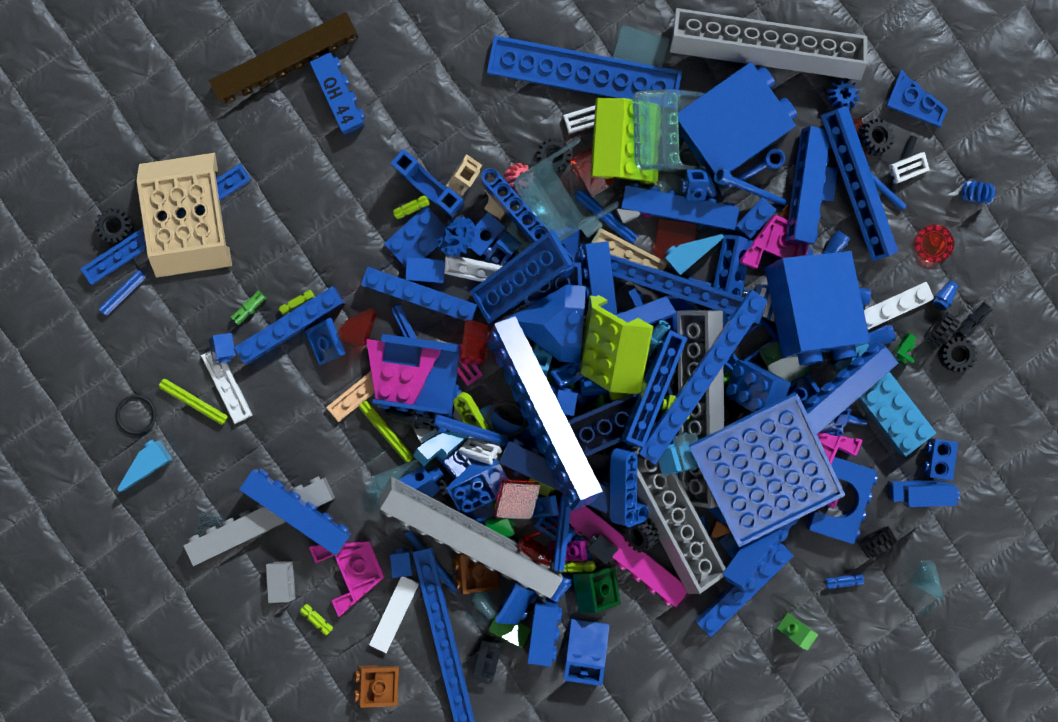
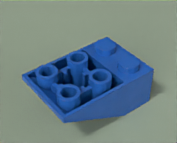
[446,457,514,515]
[563,619,609,686]

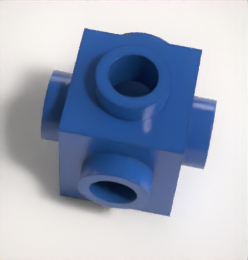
[681,169,710,201]

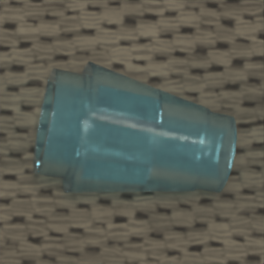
[471,591,497,620]

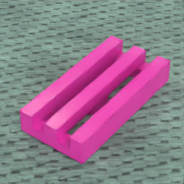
[458,344,483,386]

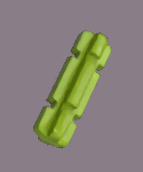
[393,196,430,219]
[279,290,315,316]
[561,561,595,573]
[300,604,333,636]

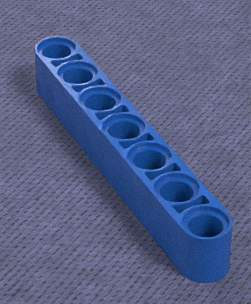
[481,168,574,277]

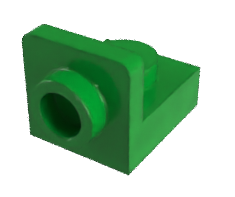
[892,333,917,364]

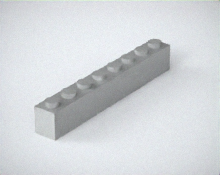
[183,476,335,566]

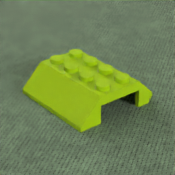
[591,98,662,185]
[580,295,654,394]

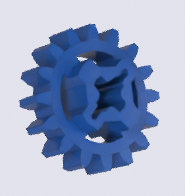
[437,216,478,257]

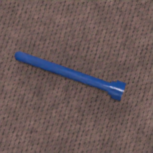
[714,168,789,207]

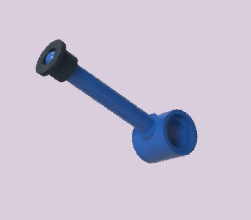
[715,149,785,197]

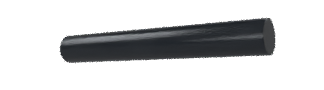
[890,136,917,192]

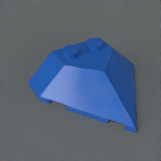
[505,285,586,363]

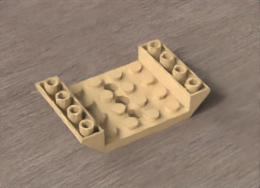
[137,153,232,278]

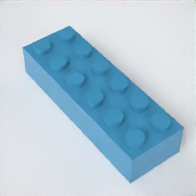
[830,343,936,457]

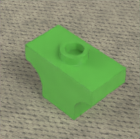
[777,613,818,651]

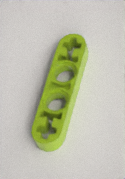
[453,392,500,456]

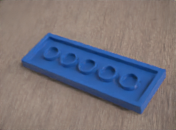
[470,230,573,324]

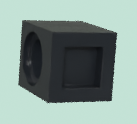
[587,533,619,564]

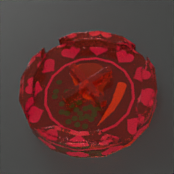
[915,224,955,263]
[517,537,553,565]

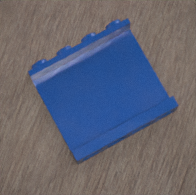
[372,334,461,417]

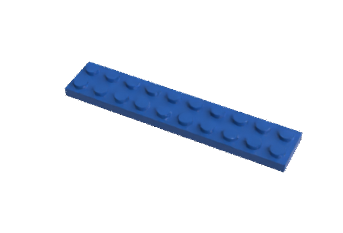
[487,35,682,110]

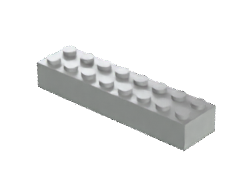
[628,447,726,594]

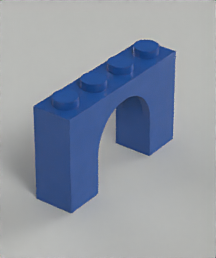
[390,149,465,219]
[806,457,878,544]
[888,480,960,507]

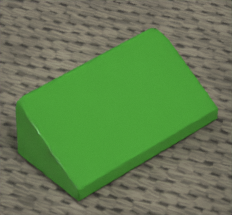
[488,611,531,648]

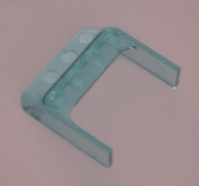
[633,89,706,173]
[514,138,619,241]

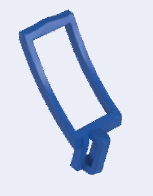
[723,320,779,373]

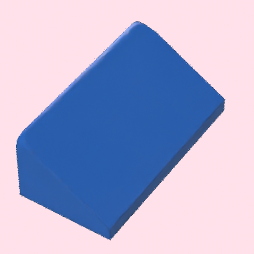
[405,257,445,283]

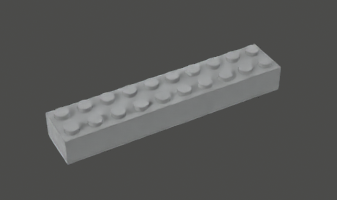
[670,8,867,80]
[677,310,724,508]
[379,476,563,598]

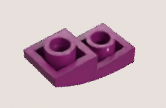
[548,540,588,562]

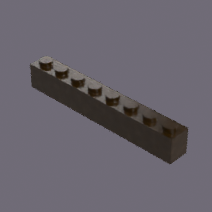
[209,12,359,105]

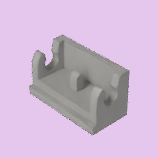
[266,561,295,603]

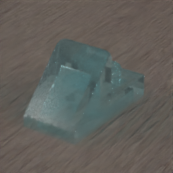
[913,560,945,600]

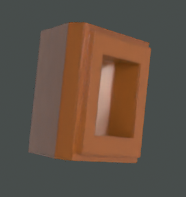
[709,519,731,538]

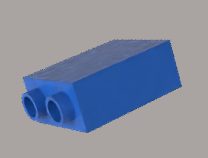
[671,62,797,184]
[765,251,870,366]

